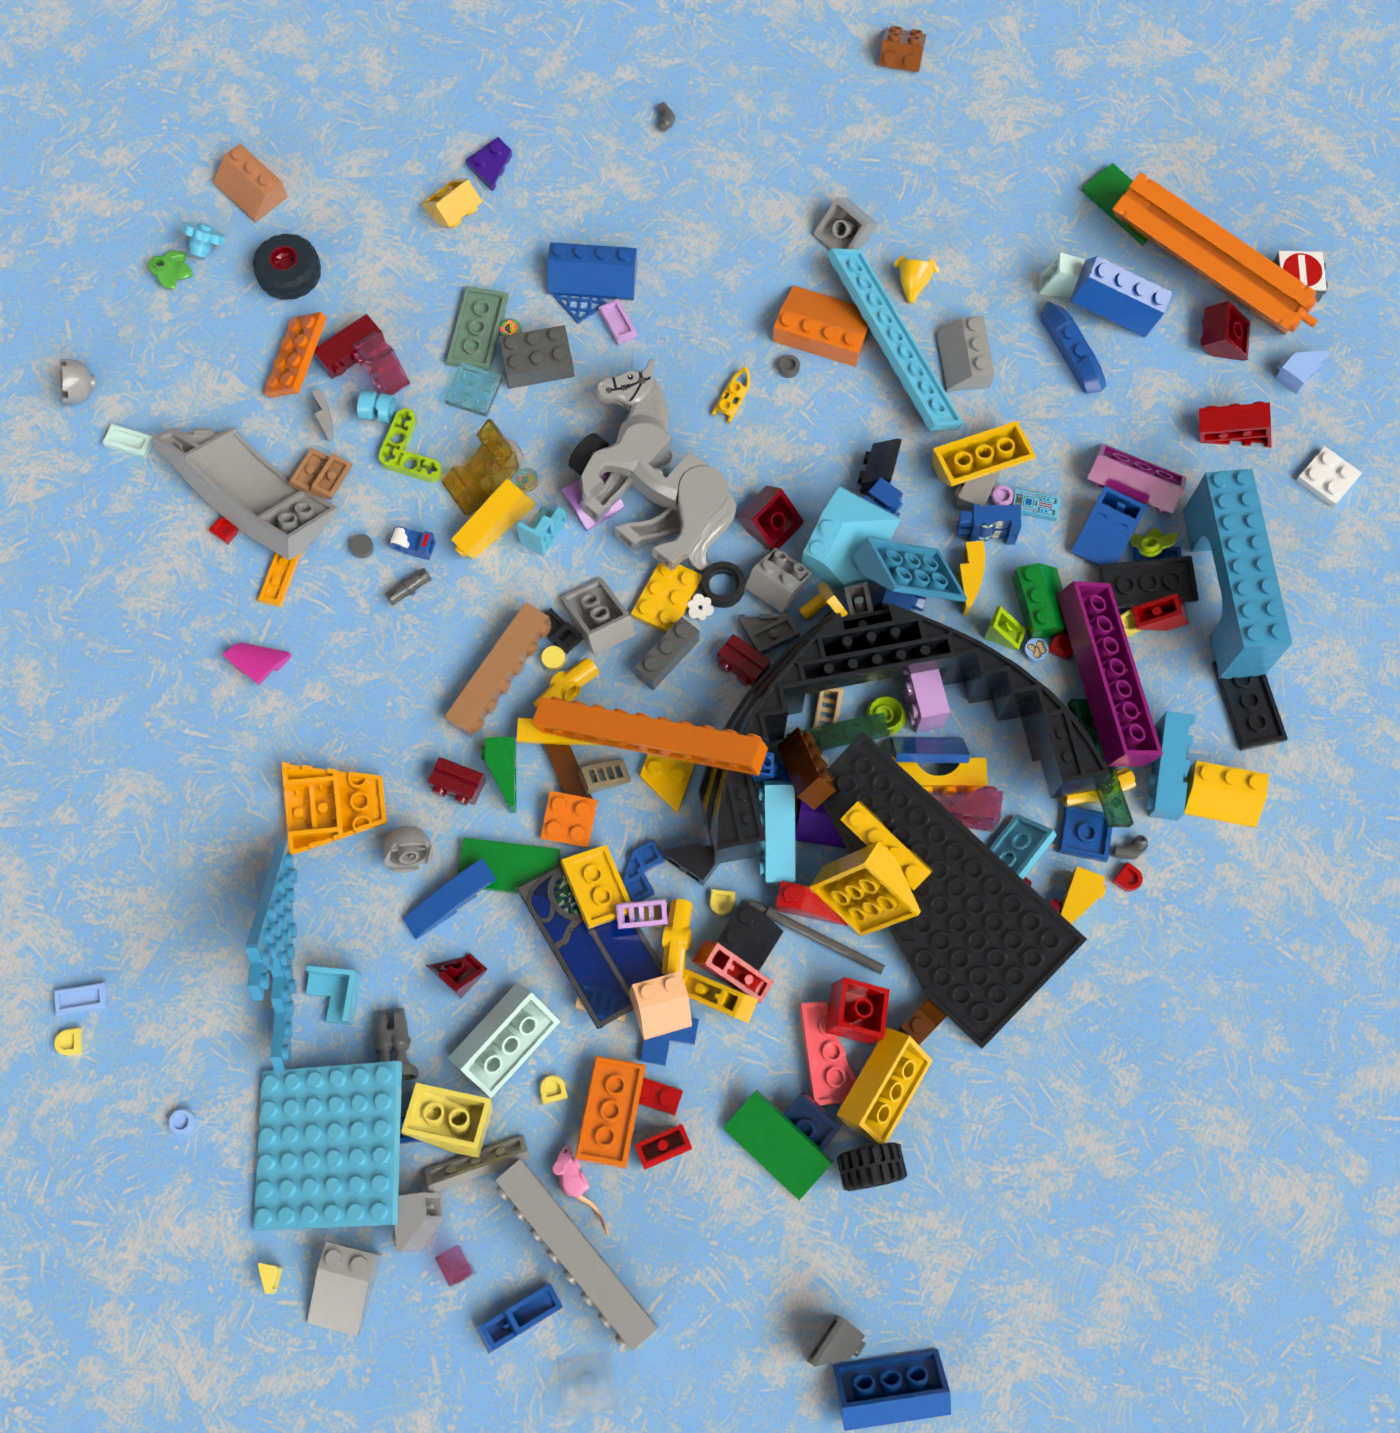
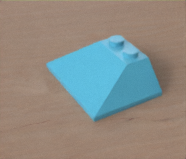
[801,486,902,592]

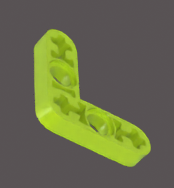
[379,408,443,482]

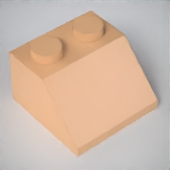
[629,971,692,1040]

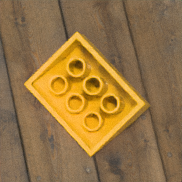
[809,841,921,937]

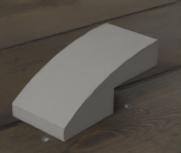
[312,388,334,441]

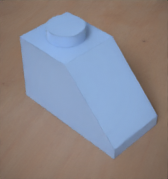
[1275,351,1330,394]

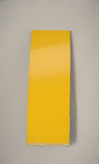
[956,540,985,616]

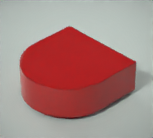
[209,517,238,545]
[1048,633,1073,661]
[1112,861,1143,892]

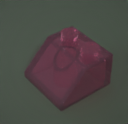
[950,786,1003,832]

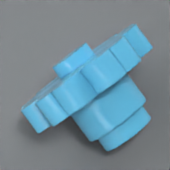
[180,221,226,258]

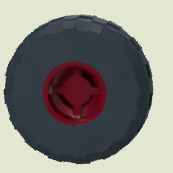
[253,233,321,300]

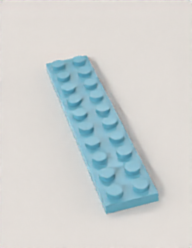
[827,248,964,431]

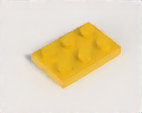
[631,562,702,633]
[560,845,635,929]

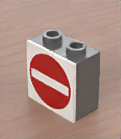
[1273,251,1328,302]

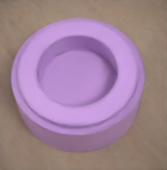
[990,485,1014,505]

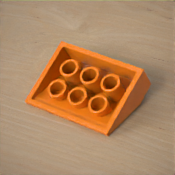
[773,285,870,367]

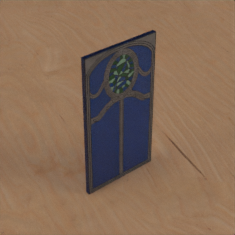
[516,866,664,1030]

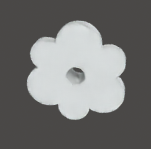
[688,594,714,620]

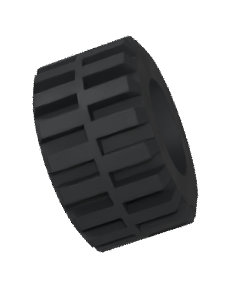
[836,1142,907,1191]

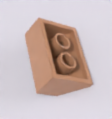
[213,143,288,223]

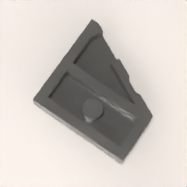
[738,614,800,654]

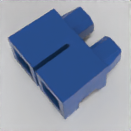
[881,587,927,611]

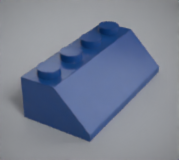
[547,242,638,300]
[1069,256,1173,337]
[833,1349,951,1431]

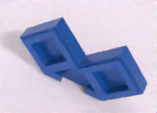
[622,839,665,902]
[640,1018,699,1066]

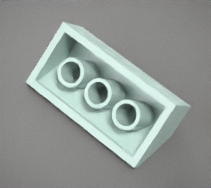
[448,982,560,1098]

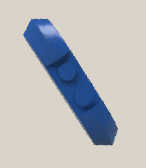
[1040,301,1107,394]

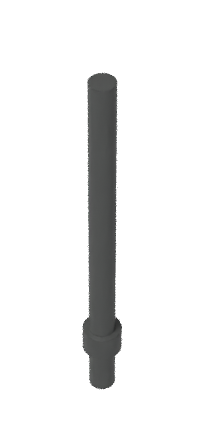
[749,899,885,974]

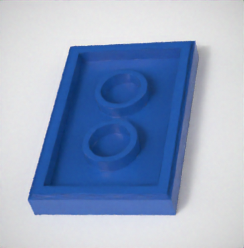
[891,737,970,763]

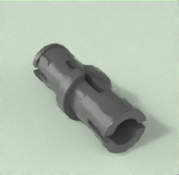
[385,568,432,606]

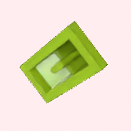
[984,606,1026,650]

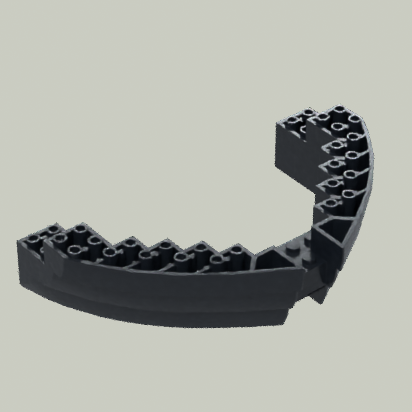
[698,603,1111,865]

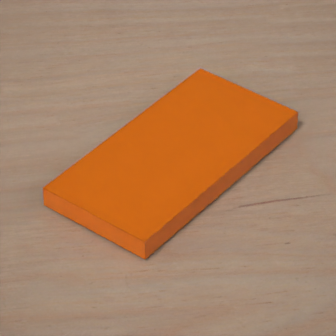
[575,1056,646,1169]

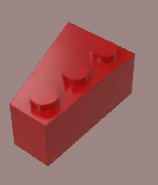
[1199,401,1272,448]

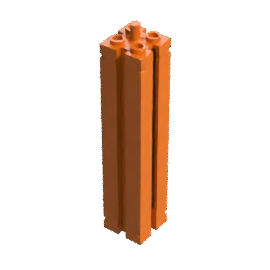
[1113,172,1319,335]

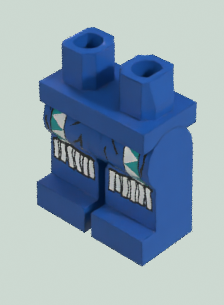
[957,504,1021,545]

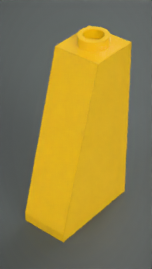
[451,478,536,559]

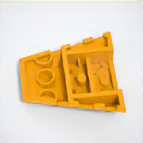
[281,762,387,855]

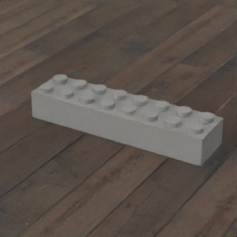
[495,1159,658,1351]

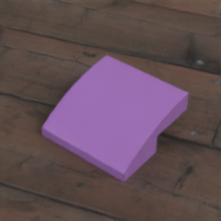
[562,473,625,531]

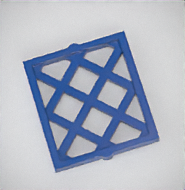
[554,294,606,324]

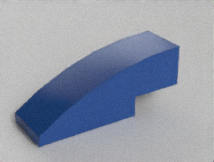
[476,1283,563,1354]

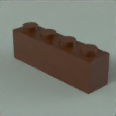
[777,727,836,810]

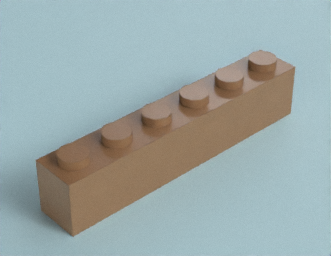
[444,602,551,737]

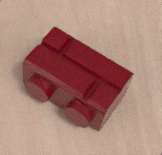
[716,634,771,686]
[428,757,486,806]

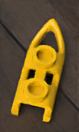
[711,366,751,424]

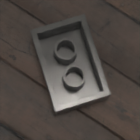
[499,325,575,389]

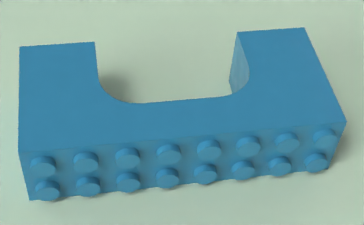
[1183,468,1292,680]

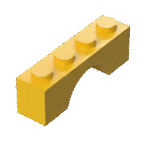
[891,757,988,796]
[840,801,933,890]

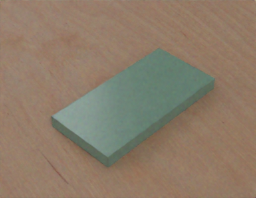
[446,286,509,372]

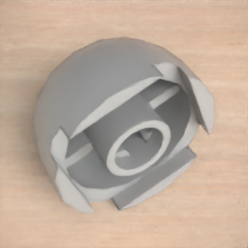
[60,359,95,404]
[383,826,433,873]

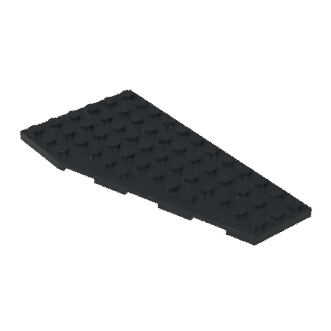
[822,731,1087,1049]

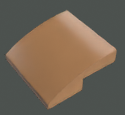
[289,448,353,499]

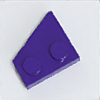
[465,137,512,191]

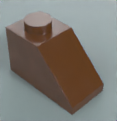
[898,999,947,1045]

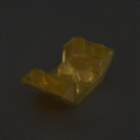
[442,419,519,516]

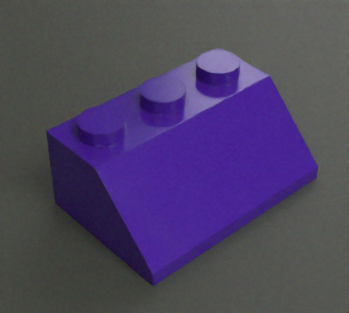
[795,798,847,849]

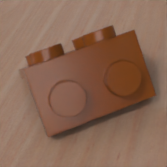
[878,26,926,72]

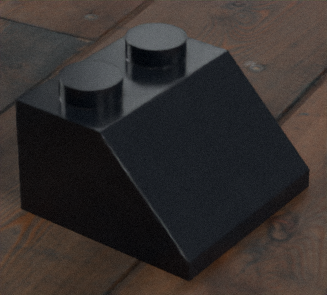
[857,438,902,496]
[716,900,784,971]

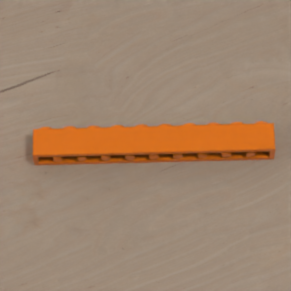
[532,697,768,776]

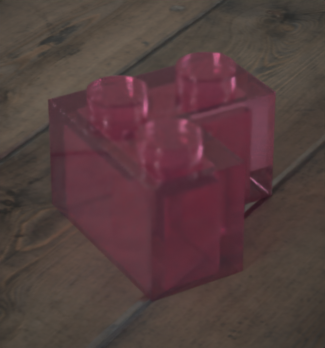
[352,331,411,395]

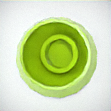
[865,696,907,736]

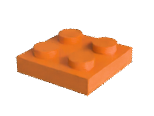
[540,791,598,848]

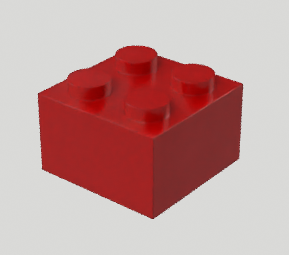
[825,977,890,1045]

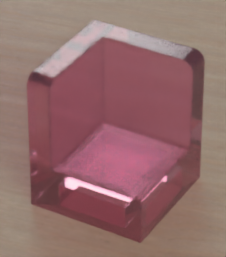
[435,1245,476,1287]

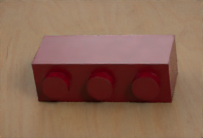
[314,314,386,379]

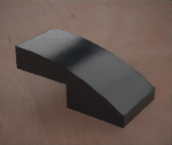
[545,608,584,654]

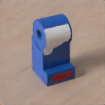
[388,526,436,560]

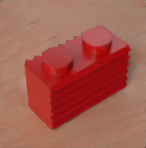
[635,1123,692,1170]

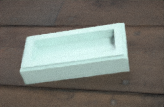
[102,424,153,459]

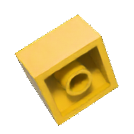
[421,179,482,228]

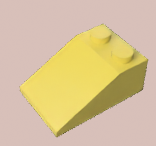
[401,1083,493,1158]

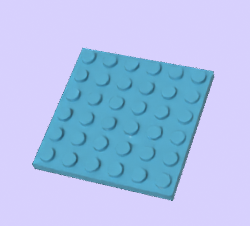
[253,1061,402,1231]

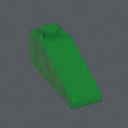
[481,737,517,813]

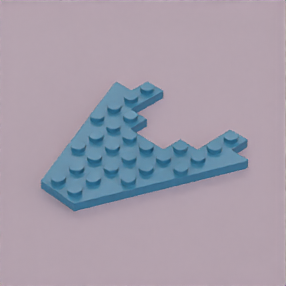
[246,844,297,1071]

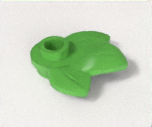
[148,251,193,290]

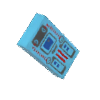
[1012,489,1061,521]

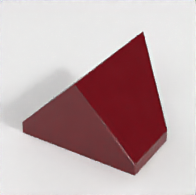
[426,953,487,998]

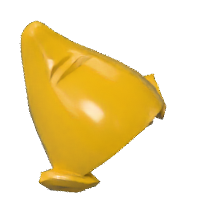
[894,255,939,303]

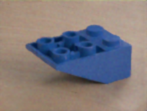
[1070,486,1147,566]

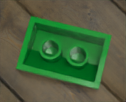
[1012,563,1068,640]

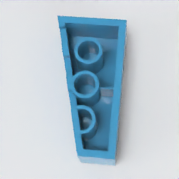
[1145,711,1196,821]

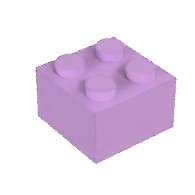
[902,669,950,733]

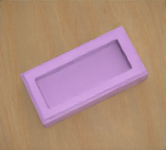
[598,299,638,345]

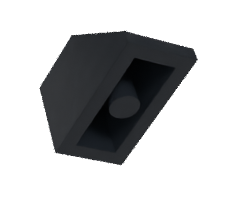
[663,843,719,886]

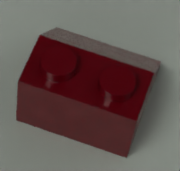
[1200,301,1250,361]
[736,485,804,551]

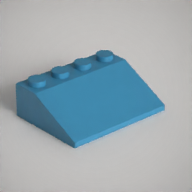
[852,537,967,602]

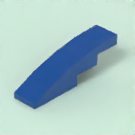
[403,858,497,940]

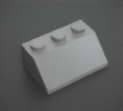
[936,316,994,392]

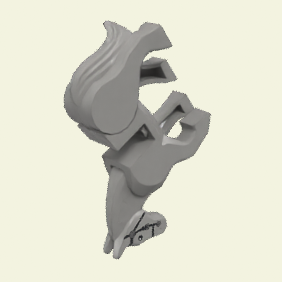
[580,359,737,571]

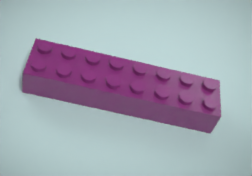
[1057,581,1163,766]

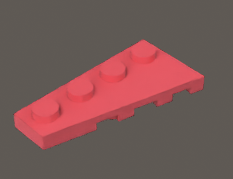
[799,1001,856,1106]

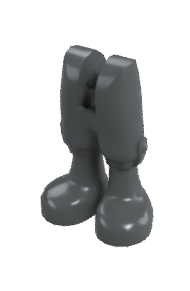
[373,1008,418,1080]

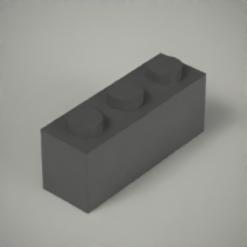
[635,616,700,691]

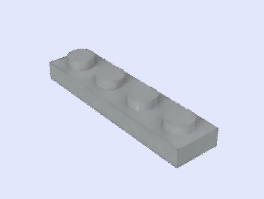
[425,1135,530,1193]

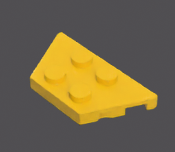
[640,726,701,813]

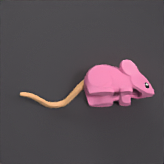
[552,1145,609,1235]

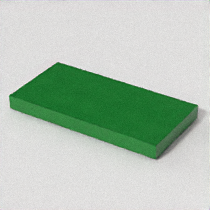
[1082,163,1148,246]
[457,837,561,898]
[723,1090,834,1201]

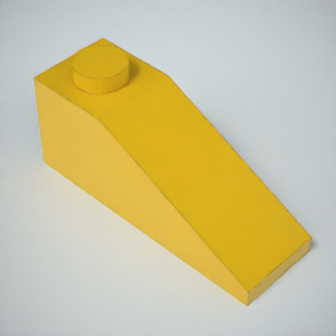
[1059,866,1106,924]
[682,969,758,1023]

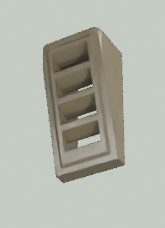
[578,759,631,795]

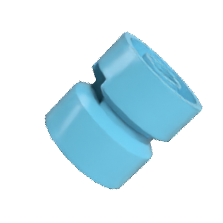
[357,390,396,424]

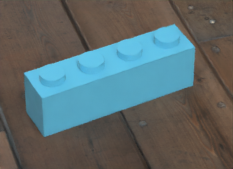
[759,780,795,882]

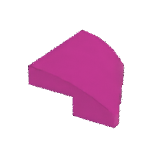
[222,642,292,686]

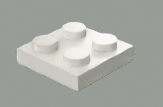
[1296,446,1362,507]

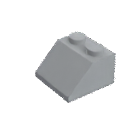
[813,197,878,249]

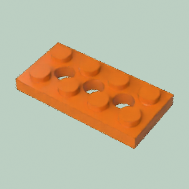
[264,312,327,398]

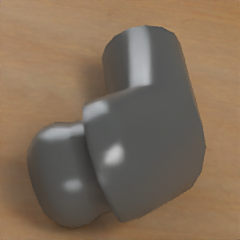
[657,102,675,132]
[1113,835,1148,860]

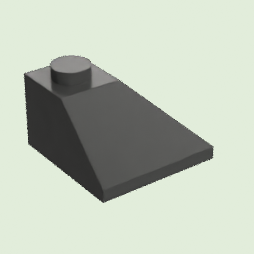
[807,1315,866,1367]

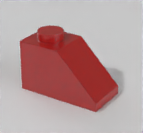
[1132,593,1190,631]

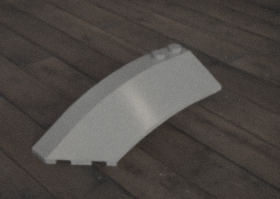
[153,428,337,560]

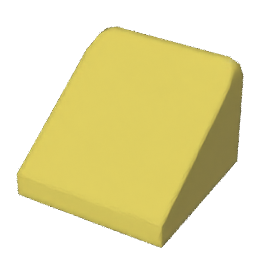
[258,1262,283,1294]

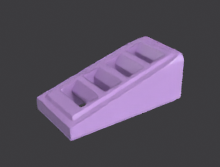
[616,899,668,929]

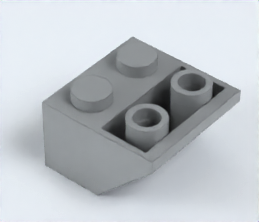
[744,548,813,613]
[392,1192,444,1252]

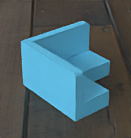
[516,506,568,556]
[305,965,361,1025]

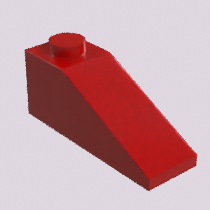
[776,881,848,926]
[692,940,773,1003]

